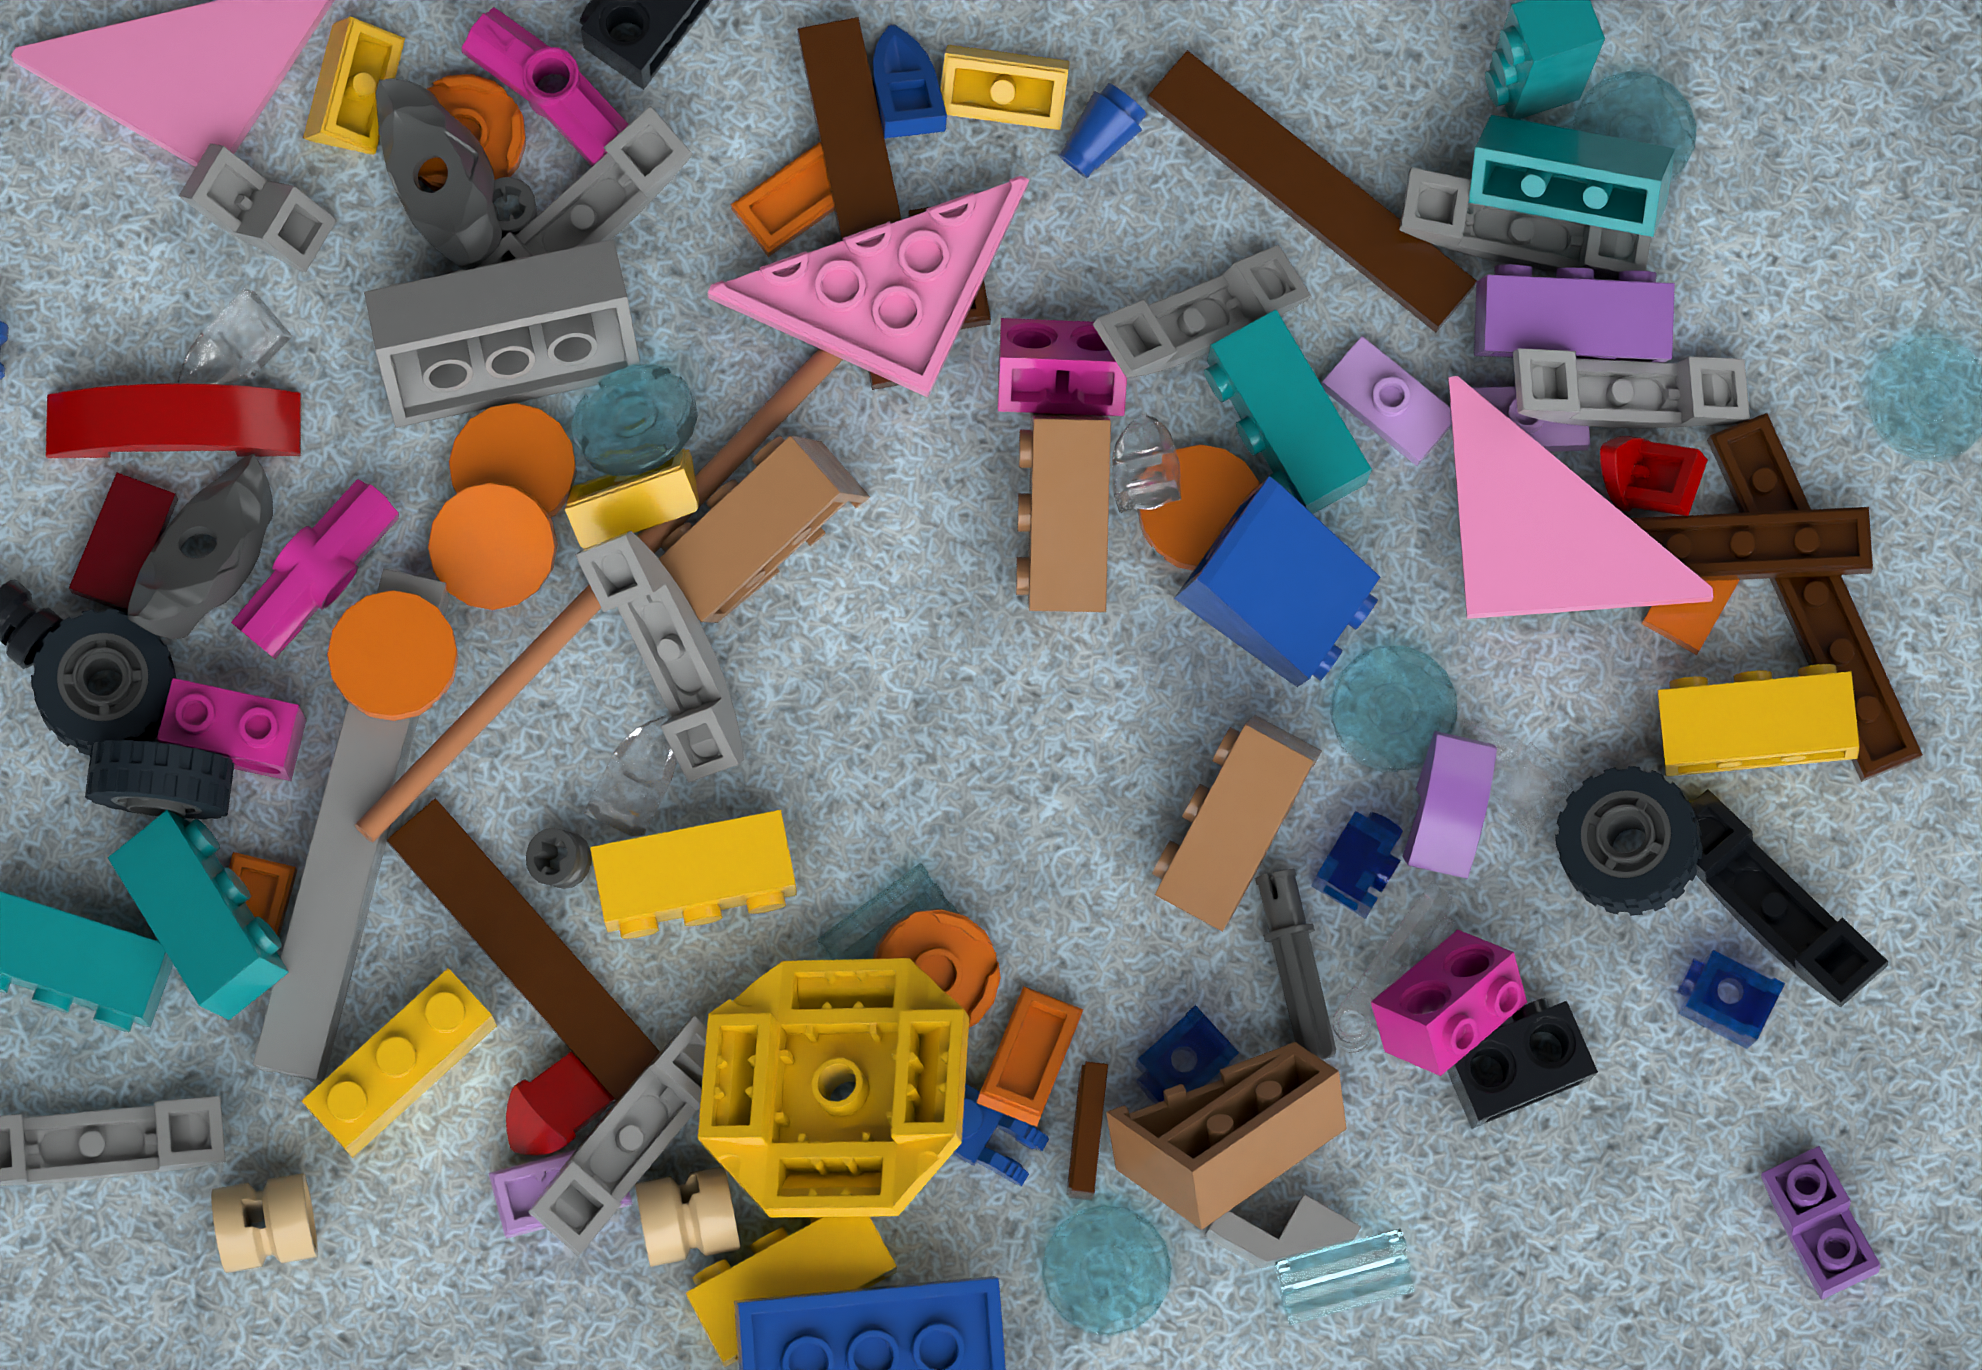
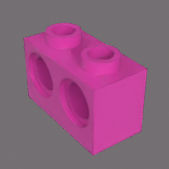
[998,318,1127,416]
[157,678,306,781]
[1371,929,1527,1076]

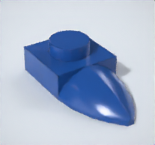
[873,25,947,139]

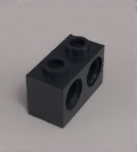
[580,0,712,90]
[1447,998,1598,1129]

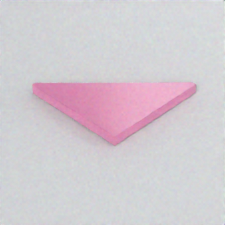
[11,0,335,167]
[708,176,1029,397]
[1448,376,1713,619]

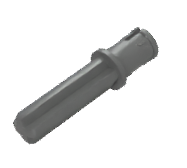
[1255,869,1336,1060]

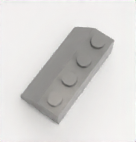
[364,239,642,428]

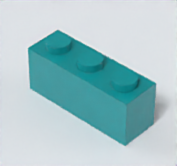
[1485,0,1605,120]
[1469,114,1675,237]
[1204,309,1372,514]
[107,810,289,1020]
[0,891,173,1032]

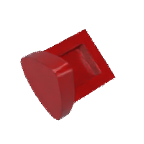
[1600,436,1708,516]
[506,1051,614,1155]

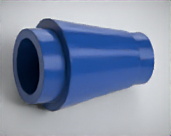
[1059,83,1147,178]

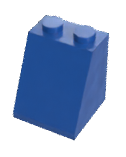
[1174,476,1380,687]

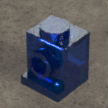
[1311,810,1403,919]
[1676,950,1785,1049]
[1135,1005,1240,1104]

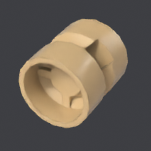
[635,1166,741,1267]
[211,1173,318,1273]

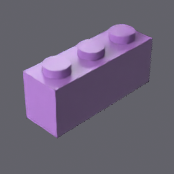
[1474,265,1675,363]

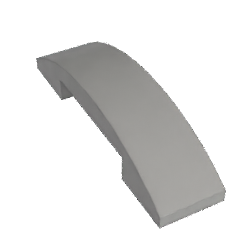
[475,106,693,268]
[1399,167,1651,280]
[1093,244,1311,377]
[1513,348,1750,429]
[575,531,744,783]
[528,1016,707,1256]
[0,1096,226,1186]

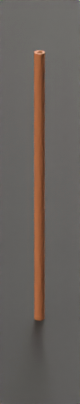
[355,349,843,843]

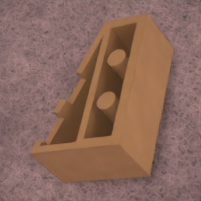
[1016,413,1111,612]
[659,435,870,623]
[1152,715,1322,932]
[1106,1042,1347,1230]

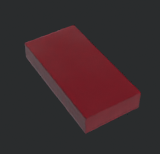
[69,472,178,613]

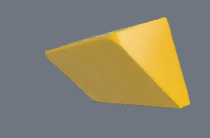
[303,16,405,155]
[940,45,1070,130]
[565,448,699,549]

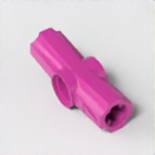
[461,7,629,167]
[231,479,399,659]

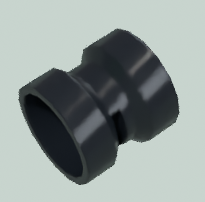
[0,579,63,669]

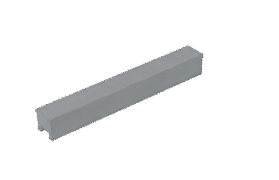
[252,568,450,1084]

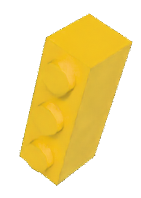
[1658,664,1860,776]
[590,810,797,939]
[301,968,497,1158]
[686,1216,897,1368]

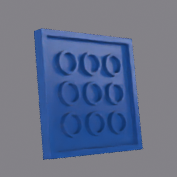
[734,1276,1006,1370]

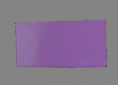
[1402,730,1497,879]
[1761,1146,1881,1300]

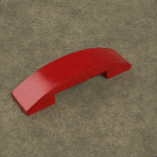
[46,383,302,458]

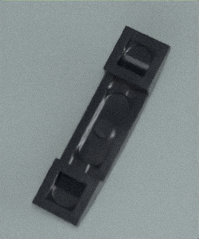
[1691,789,1888,1007]

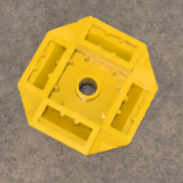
[698,958,969,1217]

